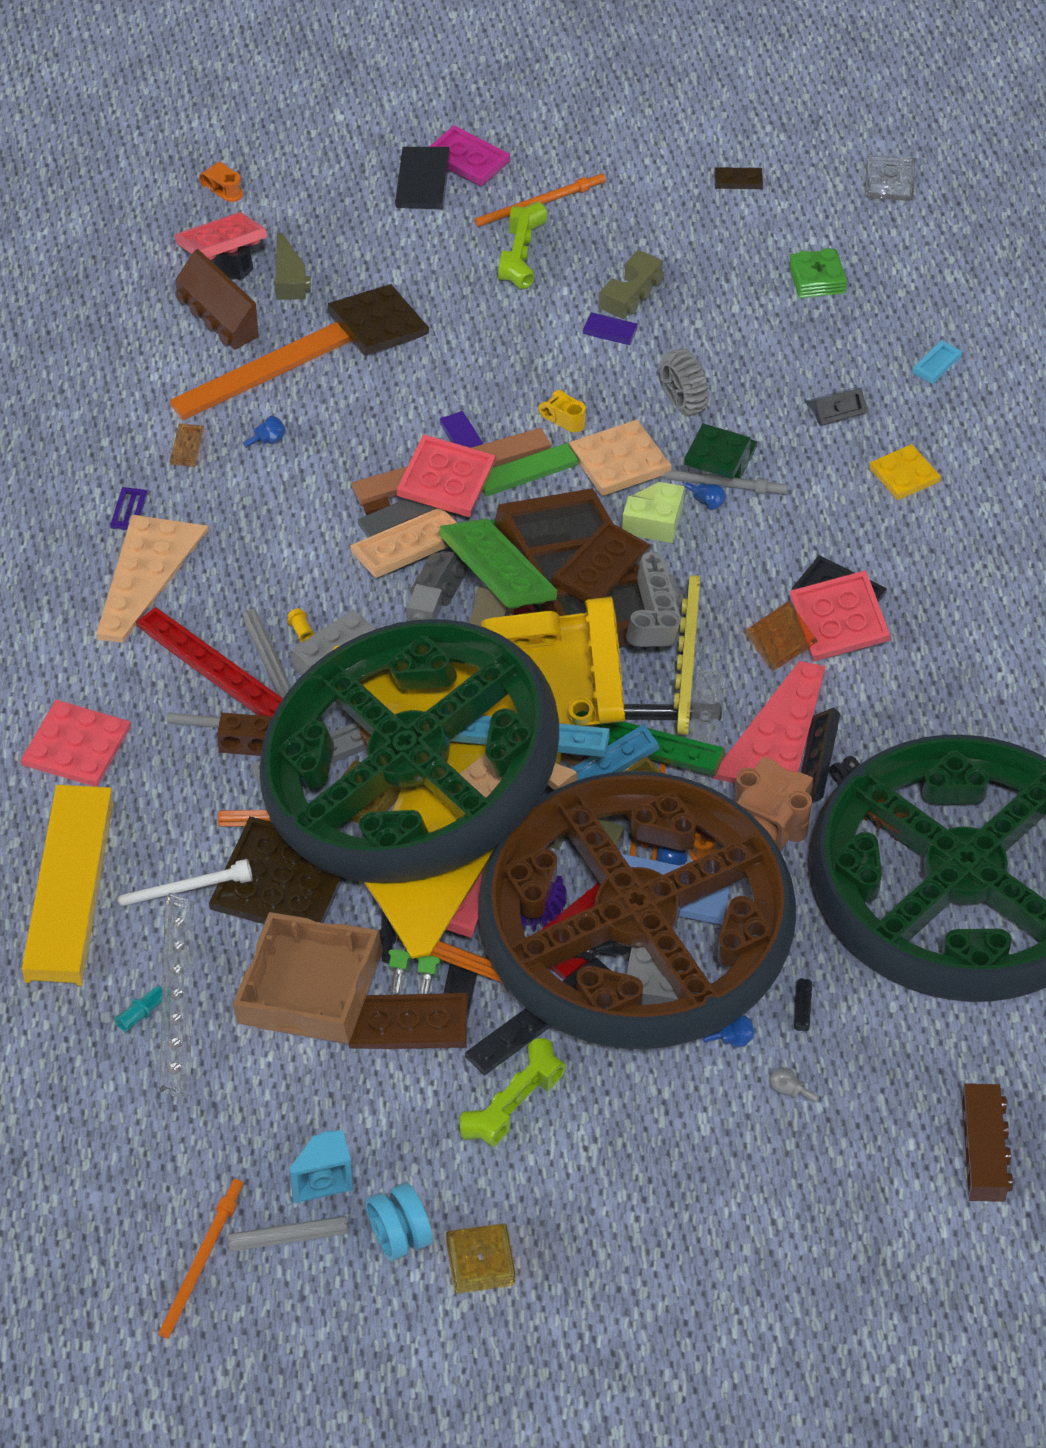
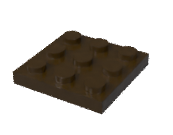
[327,284,429,355]

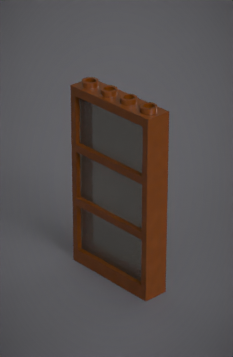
[494,488,645,647]

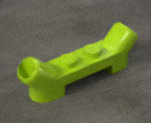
[498,201,548,289]
[459,1038,566,1147]

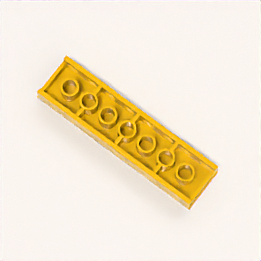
[22,785,113,986]

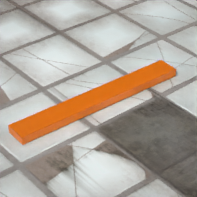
[170,322,352,420]

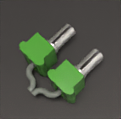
[389,947,443,994]

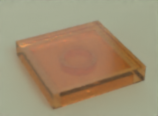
[745,601,818,671]

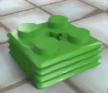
[789,248,847,298]

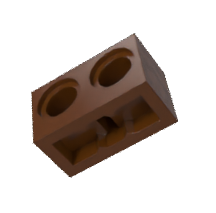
[217,712,272,756]

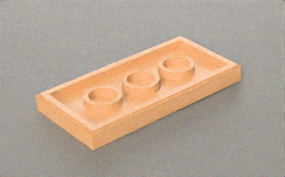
[350,508,457,578]

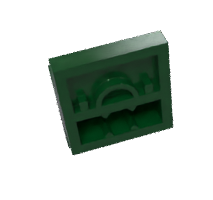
[684,423,757,479]

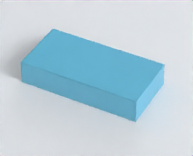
[912,340,962,384]

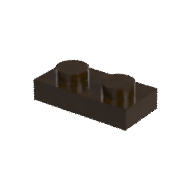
[714,167,763,189]

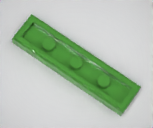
[482,443,578,497]

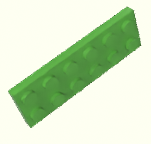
[439,518,557,608]

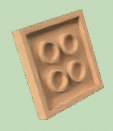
[569,420,671,496]

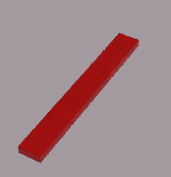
[136,607,283,717]

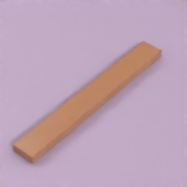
[352,428,551,506]

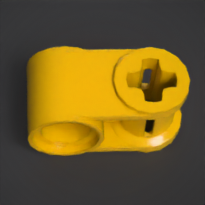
[538,390,586,433]

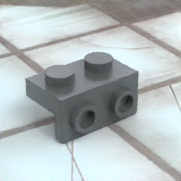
[410,552,468,606]

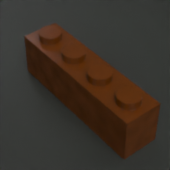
[962,1083,1013,1202]

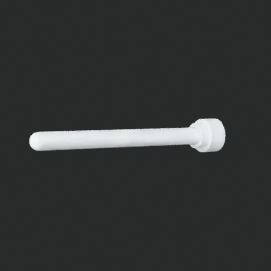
[117,859,253,906]

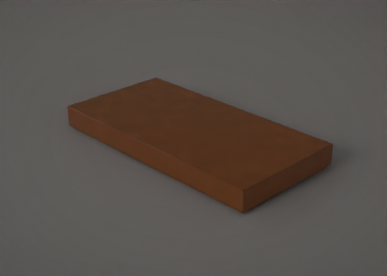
[551,520,651,602]
[349,993,468,1049]

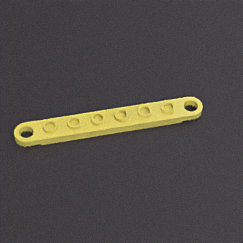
[674,575,700,735]

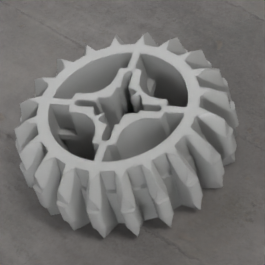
[659,347,709,416]

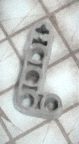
[626,552,681,647]

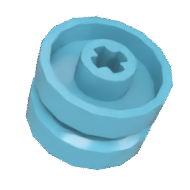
[365,1182,433,1261]

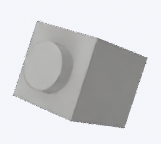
[407,584,442,621]

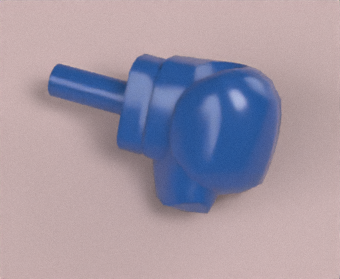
[243,415,286,448]
[684,482,726,510]
[656,845,687,866]
[703,1015,754,1048]

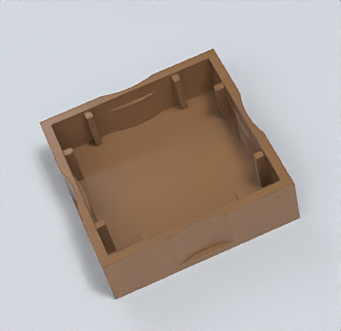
[233,912,383,1044]

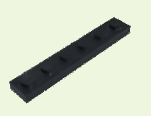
[465,957,610,1076]

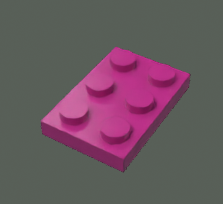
[429,125,510,186]

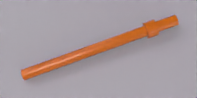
[474,173,606,227]
[158,1179,244,1339]

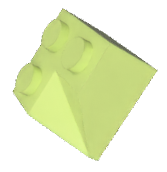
[622,482,685,543]

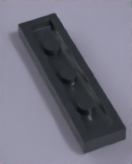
[801,707,841,802]

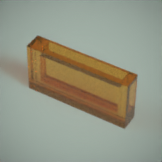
[170,423,204,467]

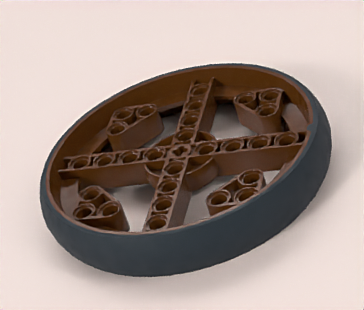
[478,771,796,1049]

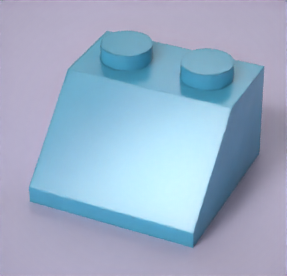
[290,1130,353,1203]

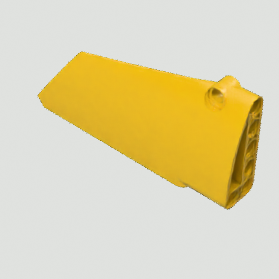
[333,596,625,727]
[364,741,561,959]

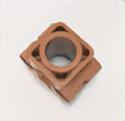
[734,756,813,852]

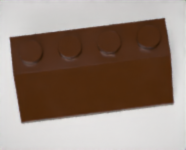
[175,249,259,350]

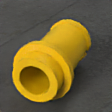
[287,608,315,643]

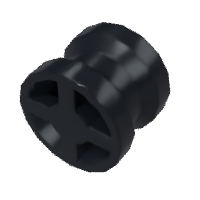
[829,756,860,785]

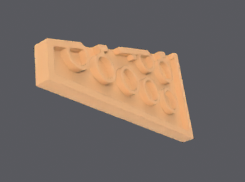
[96,515,209,643]

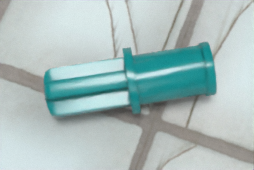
[114,986,167,1033]

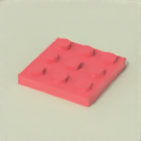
[174,212,267,260]
[397,434,496,517]
[790,570,890,662]
[21,700,131,787]

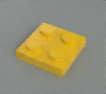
[869,444,941,500]

